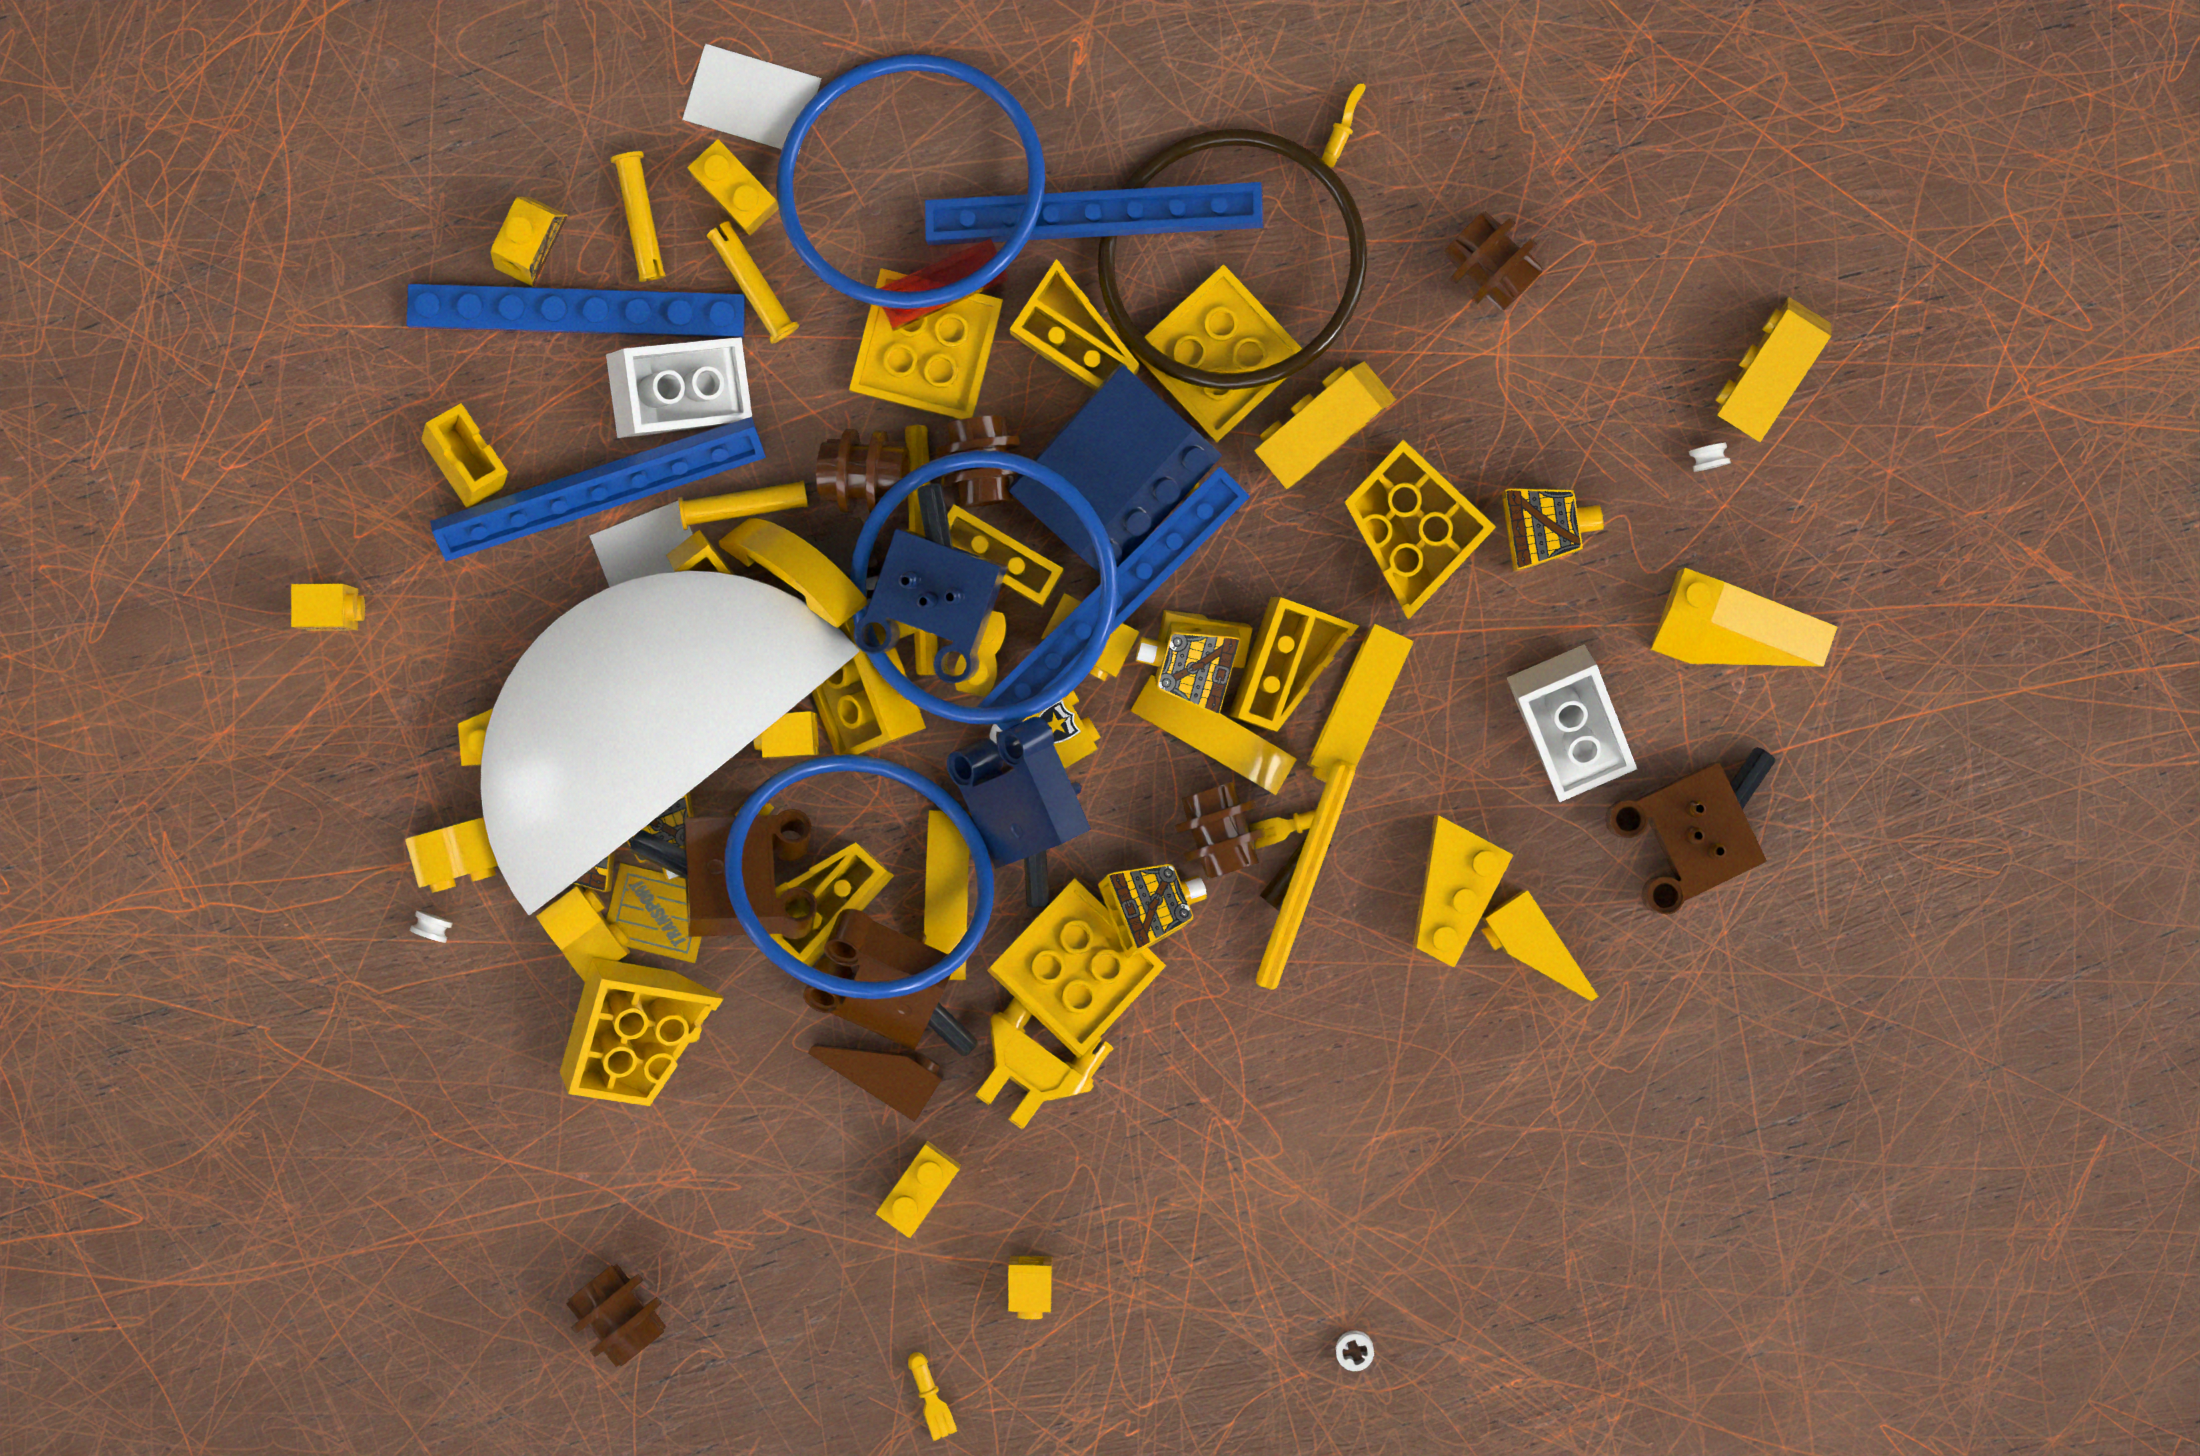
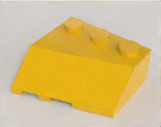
[1345,439,1496,620]
[559,958,724,1106]

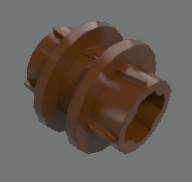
[1444,211,1543,311]
[936,415,1020,508]
[816,428,910,513]
[1175,782,1266,879]
[566,1264,667,1367]

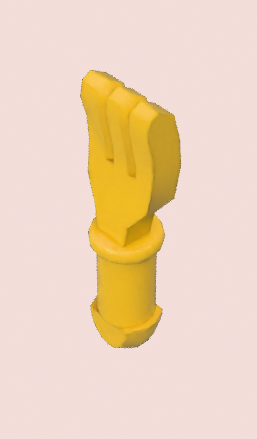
[1322,84,1366,168]
[1249,809,1316,849]
[908,1352,957,1441]

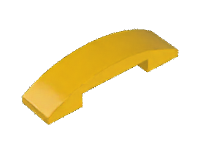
[719,518,867,628]
[1130,675,1297,795]
[924,810,971,980]

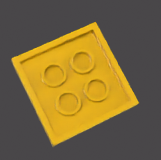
[1131,264,1302,444]
[849,268,1003,420]
[987,878,1166,1058]

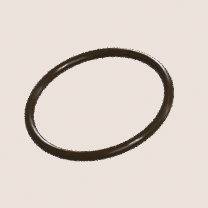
[1098,129,1367,390]

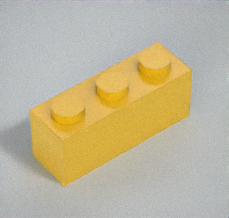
[947,504,1064,608]

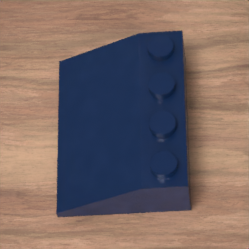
[1007,363,1222,573]

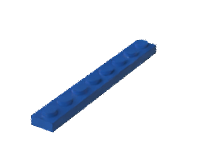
[925,182,1263,246]
[407,284,746,338]
[430,417,766,562]
[977,466,1250,731]

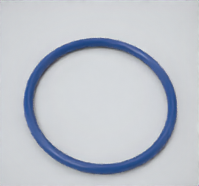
[776,54,1045,309]
[850,450,1118,725]
[725,754,994,999]

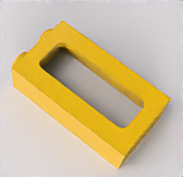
[1307,624,1414,783]

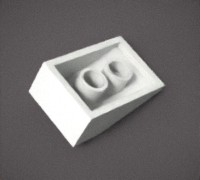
[606,337,752,438]
[1507,645,1637,802]

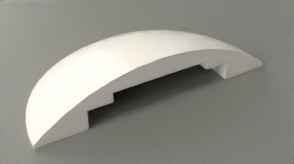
[481,571,860,915]

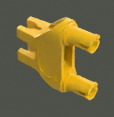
[975,997,1114,1130]

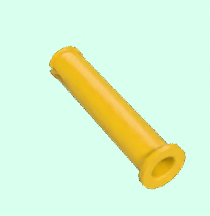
[610,151,666,282]
[707,221,799,344]
[678,480,808,530]

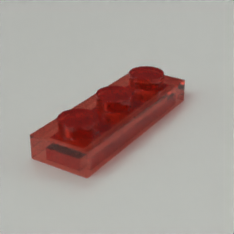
[879,238,1008,331]

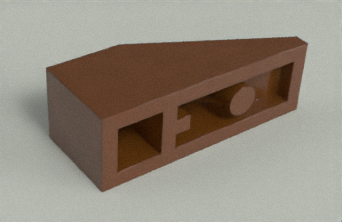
[808,1044,944,1122]

